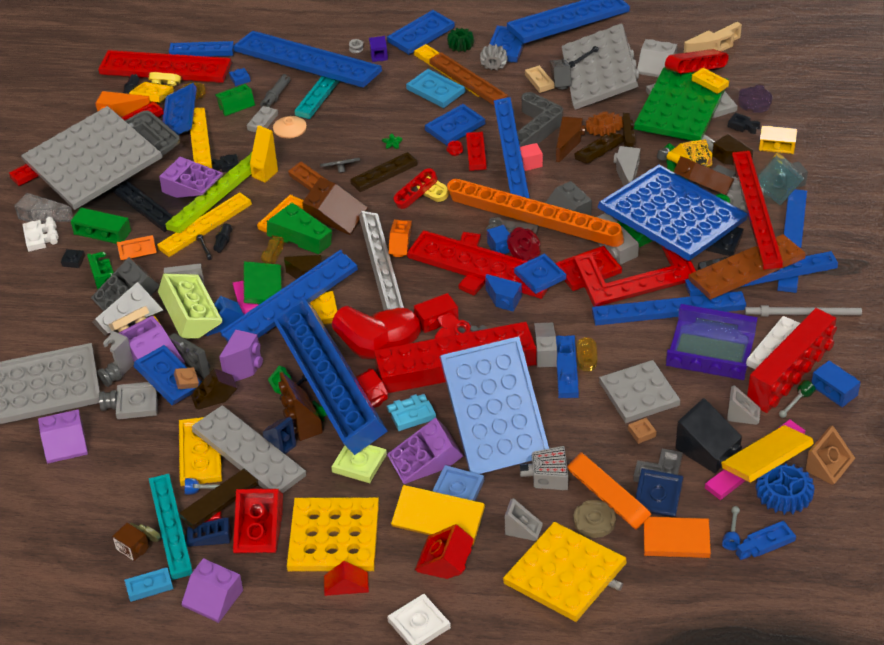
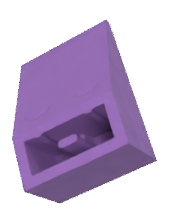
[159,157,223,198]
[119,316,185,364]
[387,417,463,484]

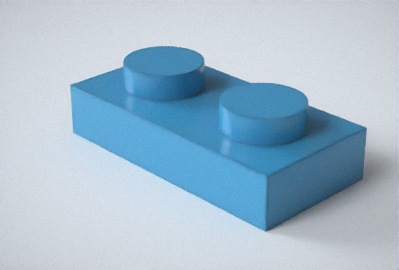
[125,567,173,602]

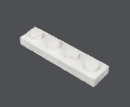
[746,316,800,369]

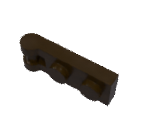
[622,113,636,148]

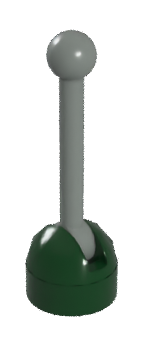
[779,380,816,418]

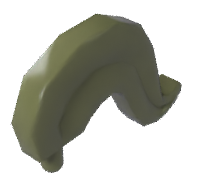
[129,523,161,542]

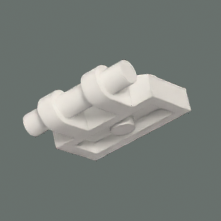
[23,217,58,252]

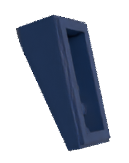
[187,518,230,547]

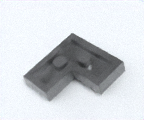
[633,449,683,482]

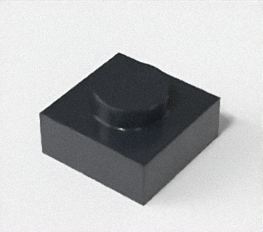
[61,249,85,268]

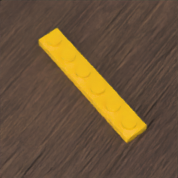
[190,108,212,169]

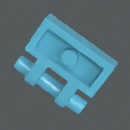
[387,394,436,431]

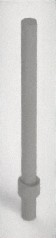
[745,305,862,317]

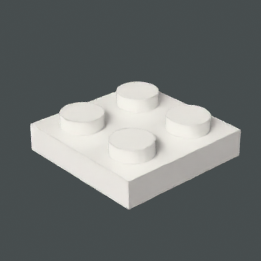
[387,594,451,645]

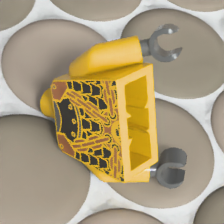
[657,139,712,167]

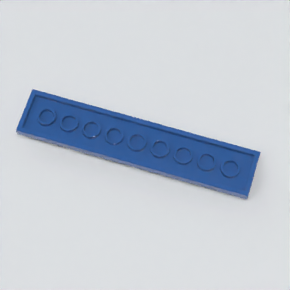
[233,31,382,88]

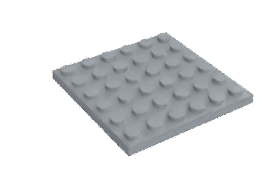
[21,106,163,210]

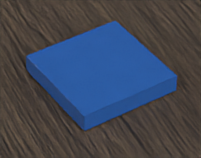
[514,253,566,294]

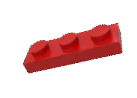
[466,132,487,171]

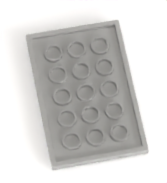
[562,24,638,110]
[0,343,100,424]

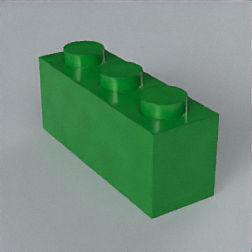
[71,208,131,244]

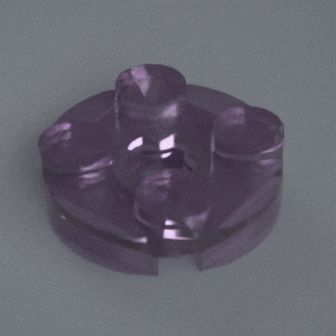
[738,85,772,113]

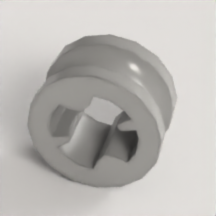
[349,39,363,53]

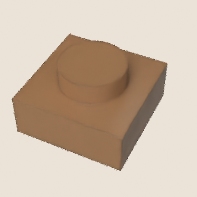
[174,367,199,389]
[628,418,657,444]

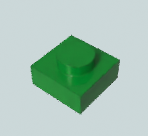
[268,366,292,394]

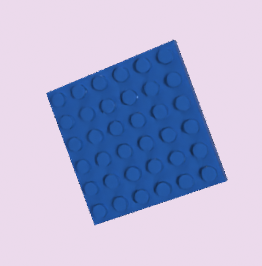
[597,164,748,261]

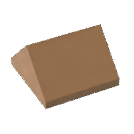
[805,426,855,485]

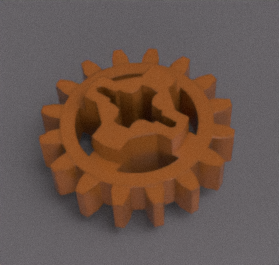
[586,112,623,136]

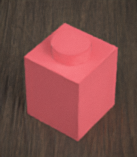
[520,143,543,171]

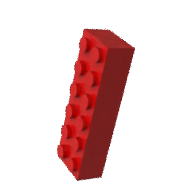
[747,308,837,413]

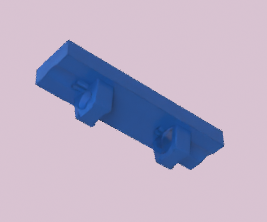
[556,335,579,398]

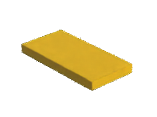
[179,417,222,486]
[721,425,814,483]
[391,485,485,546]

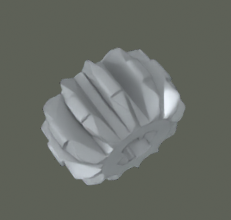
[480,44,508,71]

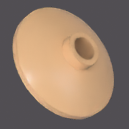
[273,116,307,138]

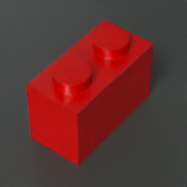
[414,293,459,333]

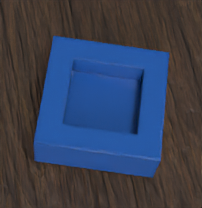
[229,68,251,86]

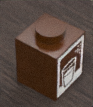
[112,523,149,561]

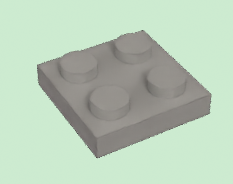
[116,382,158,419]

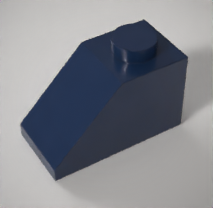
[263,417,296,454]

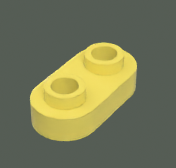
[149,72,181,86]
[417,177,449,202]

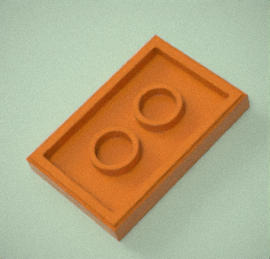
[644,517,711,558]

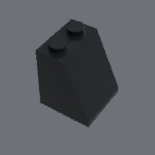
[675,398,742,474]

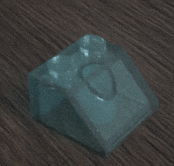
[757,152,804,205]

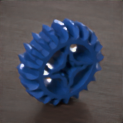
[756,462,815,515]

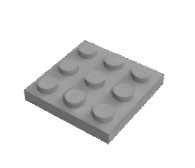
[599,360,680,423]

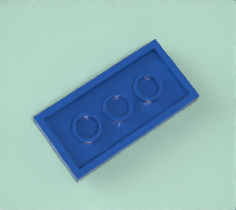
[387,10,455,54]
[162,83,197,135]

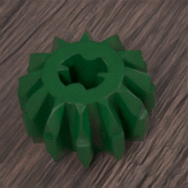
[447,27,474,52]

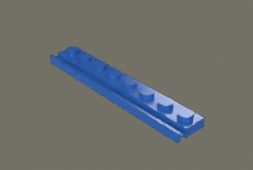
[220,250,358,342]

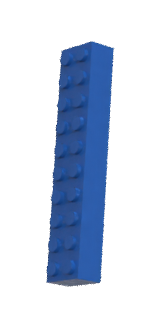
[273,297,388,455]

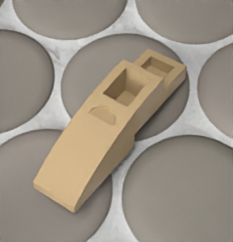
[684,22,742,53]

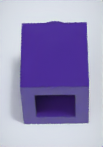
[369,36,388,62]

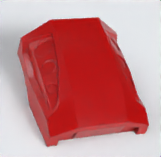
[356,368,388,408]

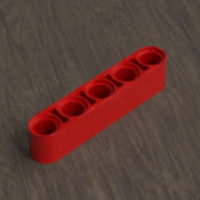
[665,49,729,74]

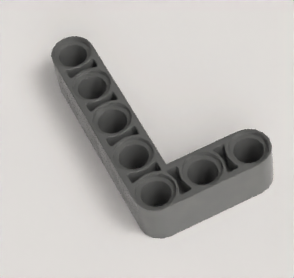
[517,92,563,147]

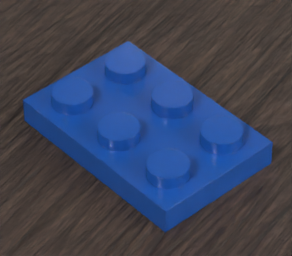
[490,26,525,62]
[425,104,485,146]
[133,345,202,405]

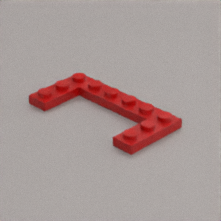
[573,245,696,307]

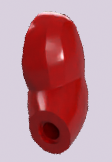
[332,306,421,359]

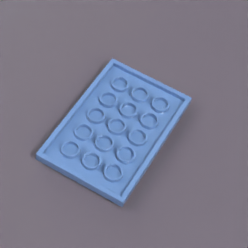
[439,336,549,474]

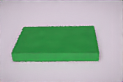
[243,261,282,304]

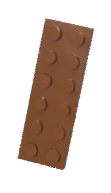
[689,234,805,300]

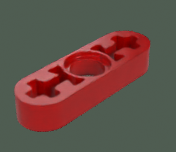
[394,168,438,209]

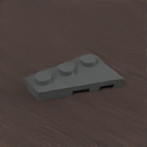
[169,333,210,380]

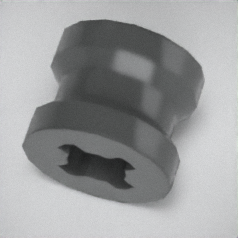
[98,363,122,387]
[99,390,117,411]

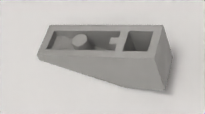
[614,146,640,186]
[534,322,557,367]

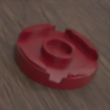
[507,227,541,261]

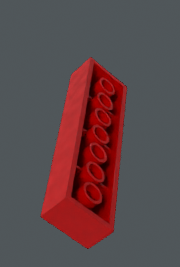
[374,322,536,393]

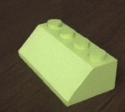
[158,274,222,339]

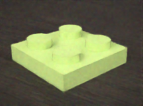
[332,445,387,483]

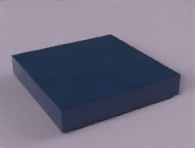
[635,468,684,518]

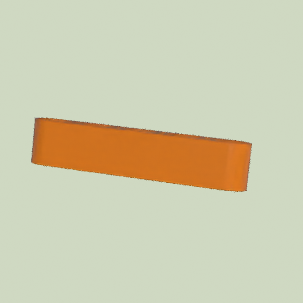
[567,452,652,530]

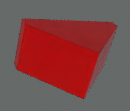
[324,561,369,596]

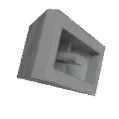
[727,385,761,425]
[505,498,543,541]

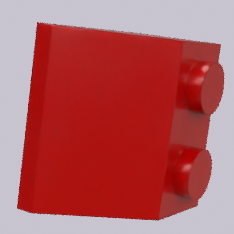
[415,524,474,579]

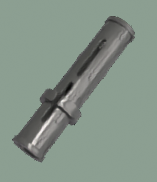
[260,74,291,108]

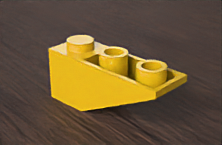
[250,125,278,183]

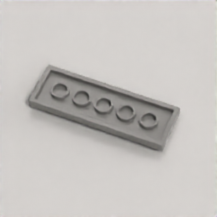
[192,405,306,493]

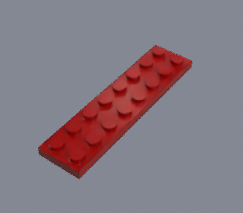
[98,50,232,83]
[407,230,549,299]

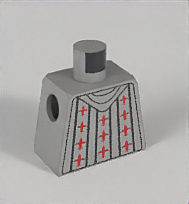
[520,446,568,490]

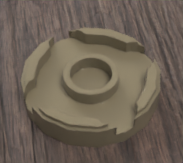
[573,500,616,538]

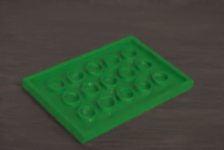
[634,67,728,141]

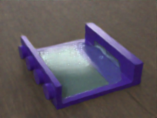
[666,304,758,380]

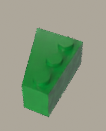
[267,202,332,254]

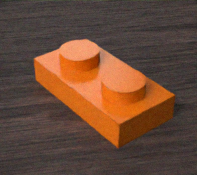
[117,235,157,261]

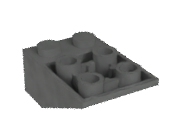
[91,257,160,311]

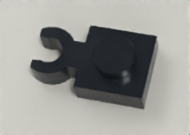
[728,112,761,134]
[211,154,238,172]

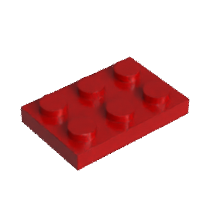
[555,246,622,291]

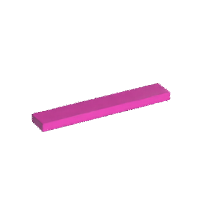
[705,419,805,500]

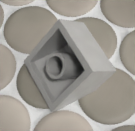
[637,39,677,77]

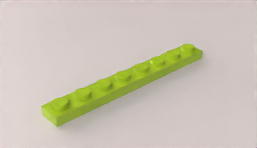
[165,152,252,233]

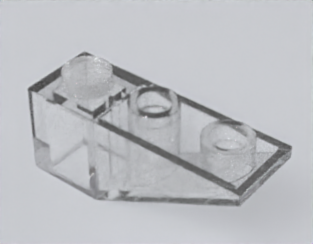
[14,193,73,223]

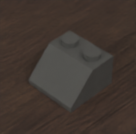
[545,181,592,216]

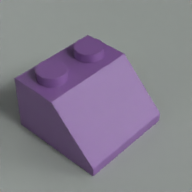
[219,330,263,382]
[38,409,88,464]
[182,558,243,623]

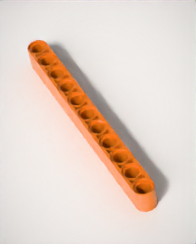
[447,179,624,247]

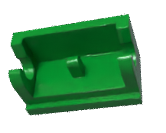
[215,84,255,116]
[87,252,113,290]

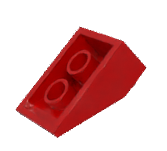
[233,489,283,553]

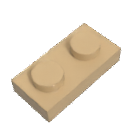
[525,65,554,93]
[108,306,149,332]

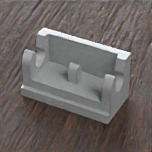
[103,331,134,376]

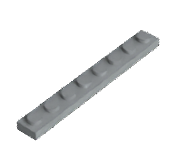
[359,211,404,310]

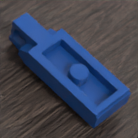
[736,521,796,560]

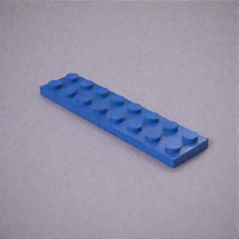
[507,0,630,43]

